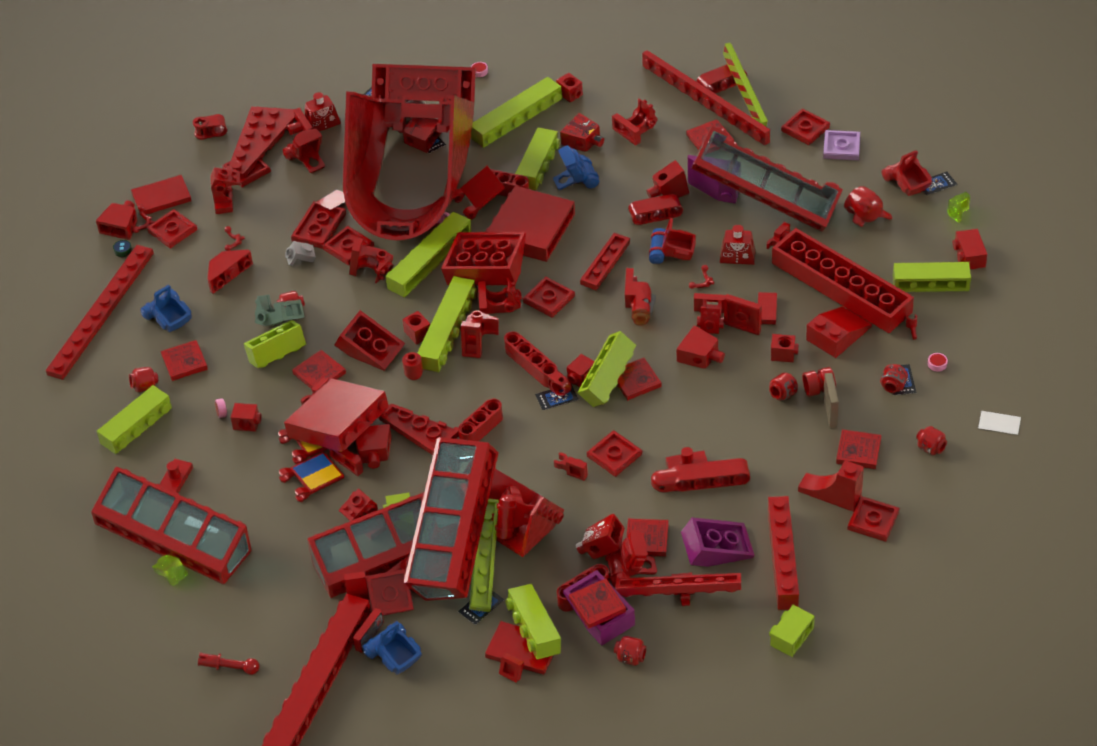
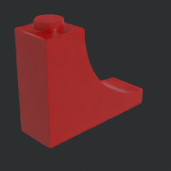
[798,460,864,512]

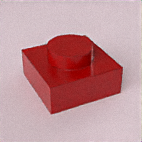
[499,653,524,683]

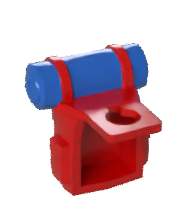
[649,218,696,264]

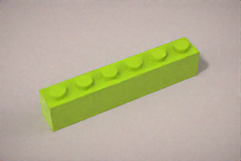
[471,77,562,148]
[386,212,472,298]
[417,276,478,372]

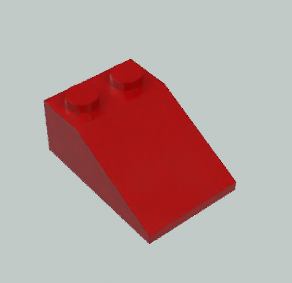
[806,306,872,358]
[334,310,405,371]

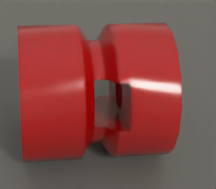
[802,367,836,397]

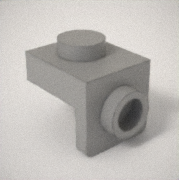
[285,241,316,266]

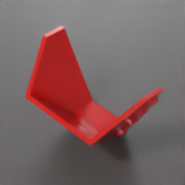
[463,456,564,557]

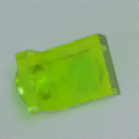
[947,191,970,223]
[152,555,188,586]

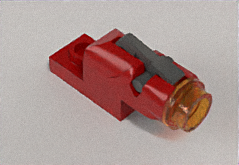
[625,268,656,326]

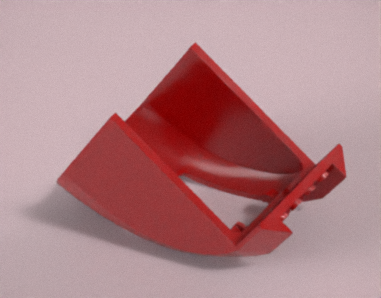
[343,64,476,240]

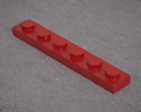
[615,573,742,597]

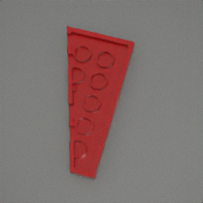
[228,106,295,179]

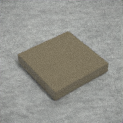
[823,373,839,429]

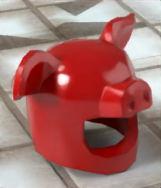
[844,186,892,227]

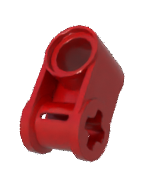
[193,114,227,140]

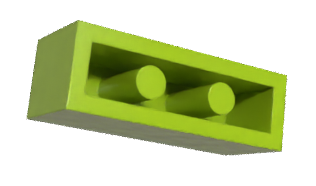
[243,320,307,368]

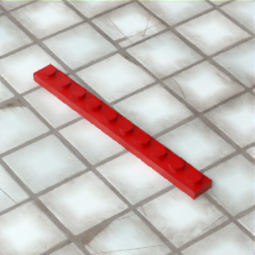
[642,50,770,146]
[45,245,154,380]

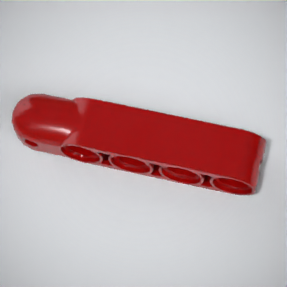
[504,331,571,396]
[651,458,751,493]

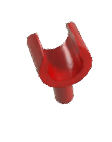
[906,314,918,340]

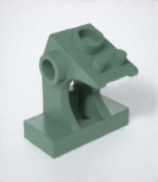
[255,295,305,326]

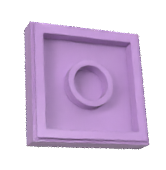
[823,130,860,160]

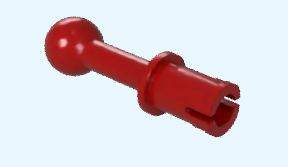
[198,652,260,675]

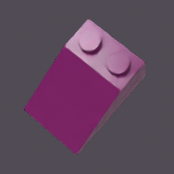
[687,155,741,204]
[681,517,755,567]
[563,570,635,646]

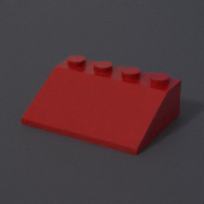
[441,232,526,286]

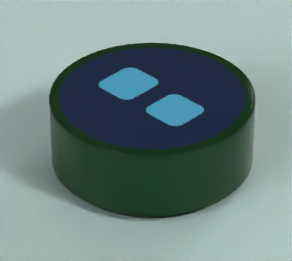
[113,240,132,257]

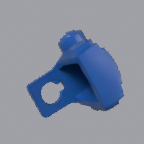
[553,145,600,190]
[140,285,192,332]
[362,621,422,675]

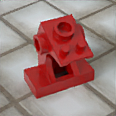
[612,98,658,146]
[211,167,241,214]
[349,237,394,284]
[478,278,522,314]
[694,293,726,334]
[461,310,499,358]
[338,488,387,541]

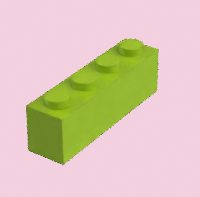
[515,128,560,190]
[893,262,971,292]
[577,331,636,407]
[97,385,172,454]
[505,584,561,659]

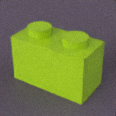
[769,605,815,657]

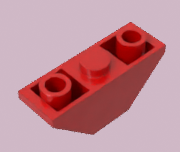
[207,250,253,294]

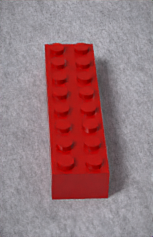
[772,228,914,333]

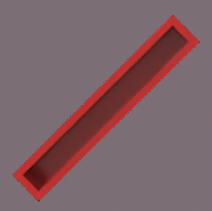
[768,496,799,610]

